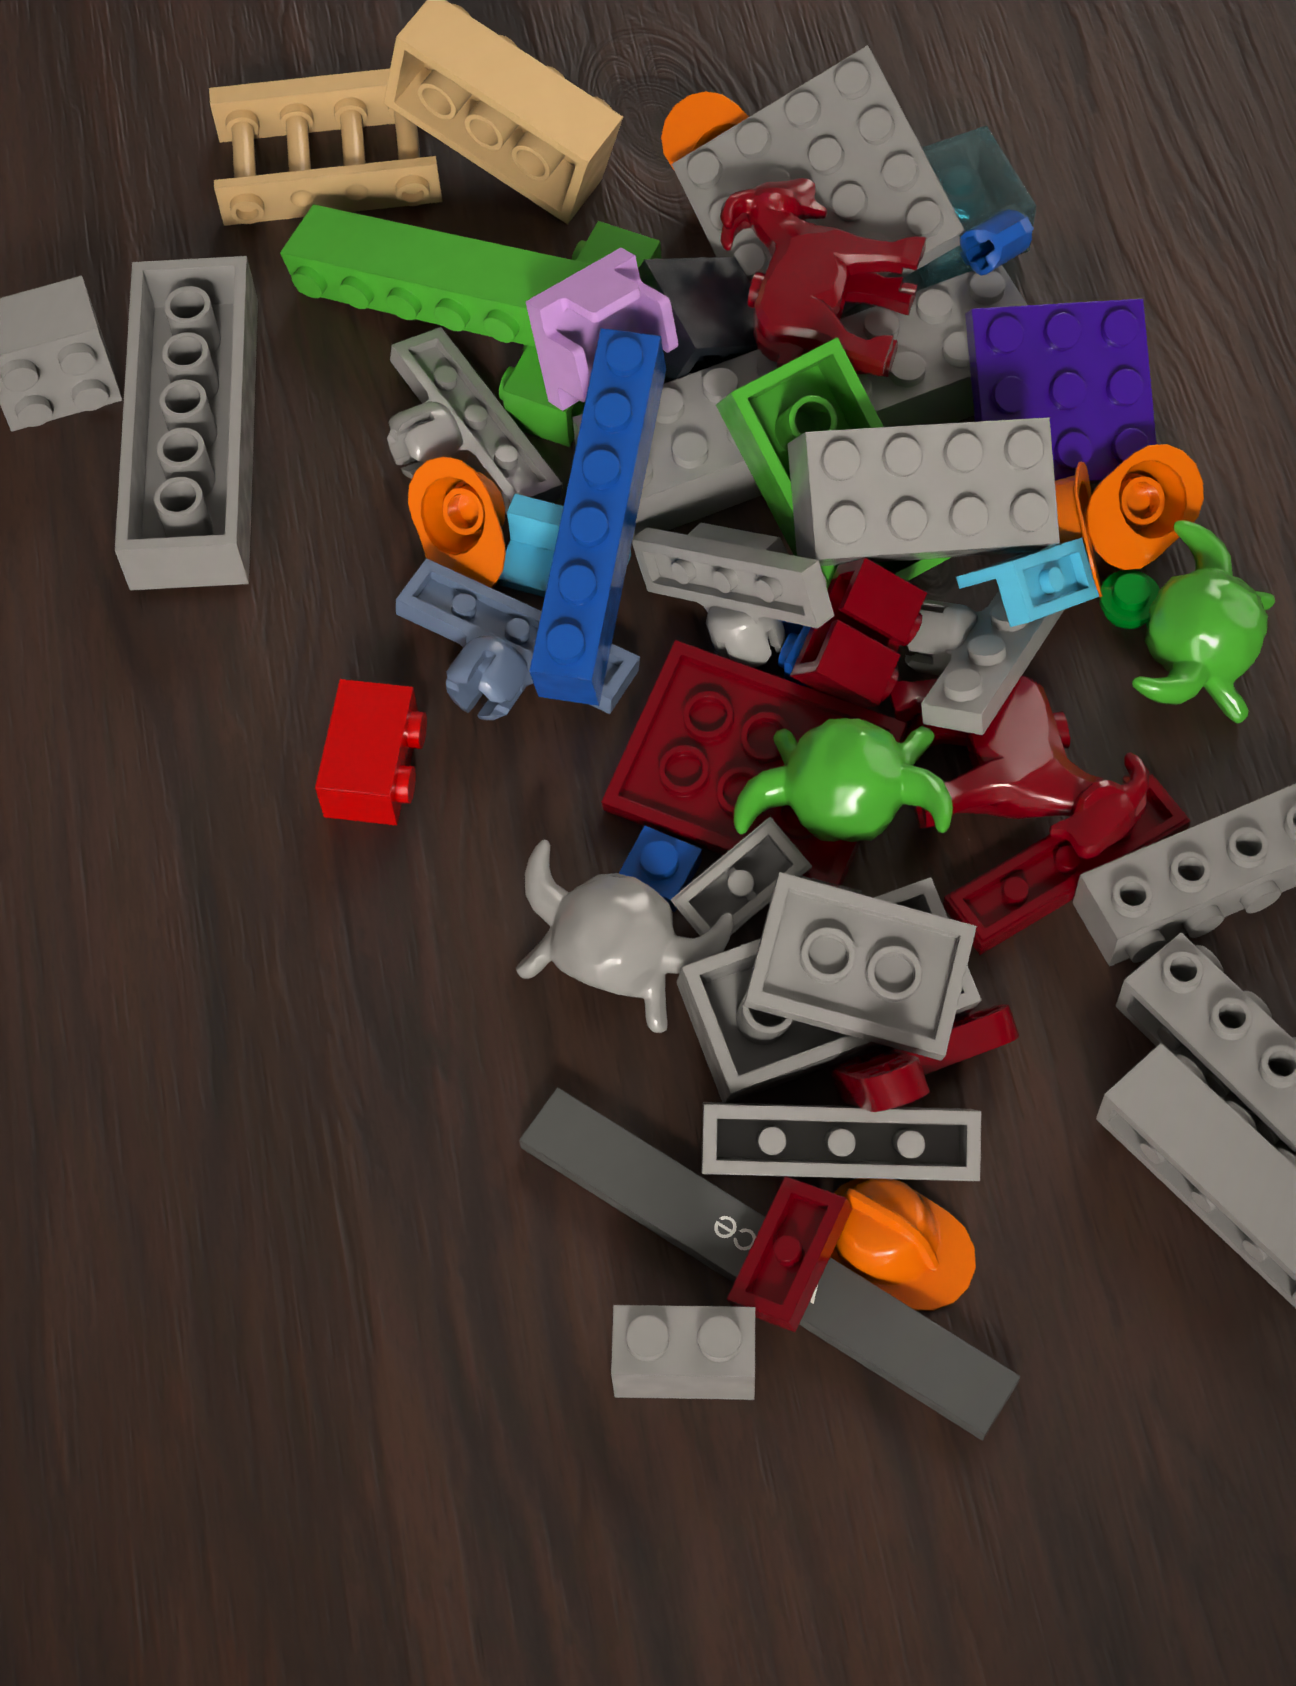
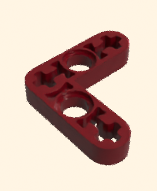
[830,1004,1020,1112]

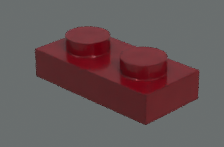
[727,1176,853,1333]

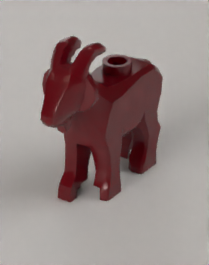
[720,178,926,377]
[889,674,1149,859]

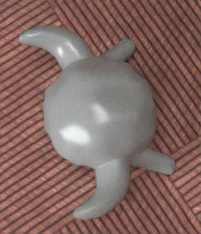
[516,840,734,1033]

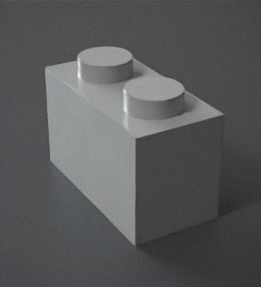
[611,1305,755,1400]

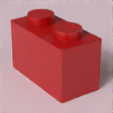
[315,679,427,826]

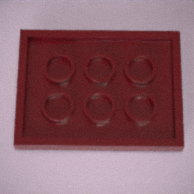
[601,640,907,888]

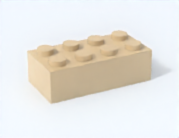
[383,0,623,225]

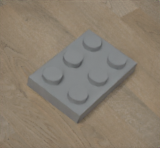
[743,872,977,1061]

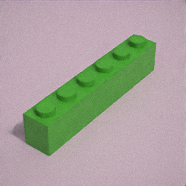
[280,204,591,347]

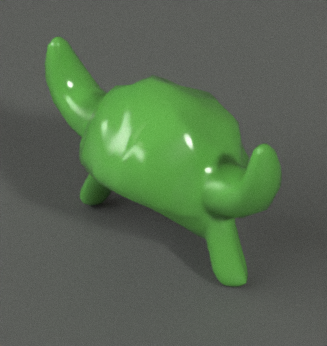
[1132,520,1275,723]
[734,718,953,842]

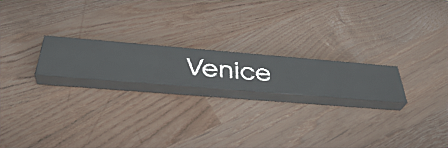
[519,1088,1021,1441]

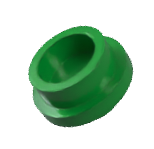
[1099,570,1160,629]

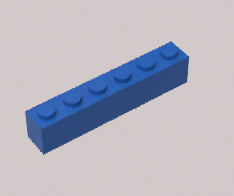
[529,328,666,706]

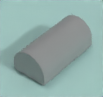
[671,817,812,936]

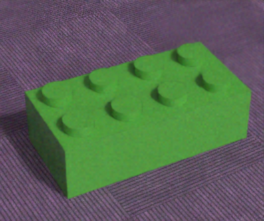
[716,337,951,590]

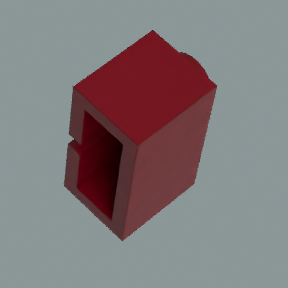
[790,558,927,708]

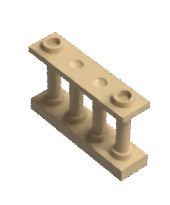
[209,68,442,226]

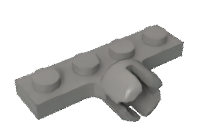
[387,327,563,515]
[632,527,835,668]
[905,591,1065,735]

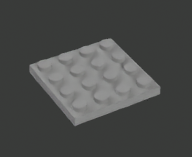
[672,45,966,313]

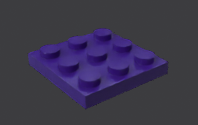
[965,299,1157,484]

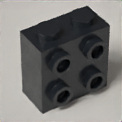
[638,257,758,383]

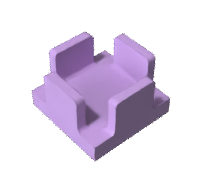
[526,248,678,411]

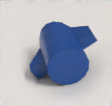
[960,209,1034,276]

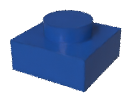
[619,826,702,912]

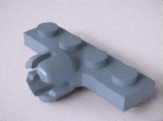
[396,558,640,720]

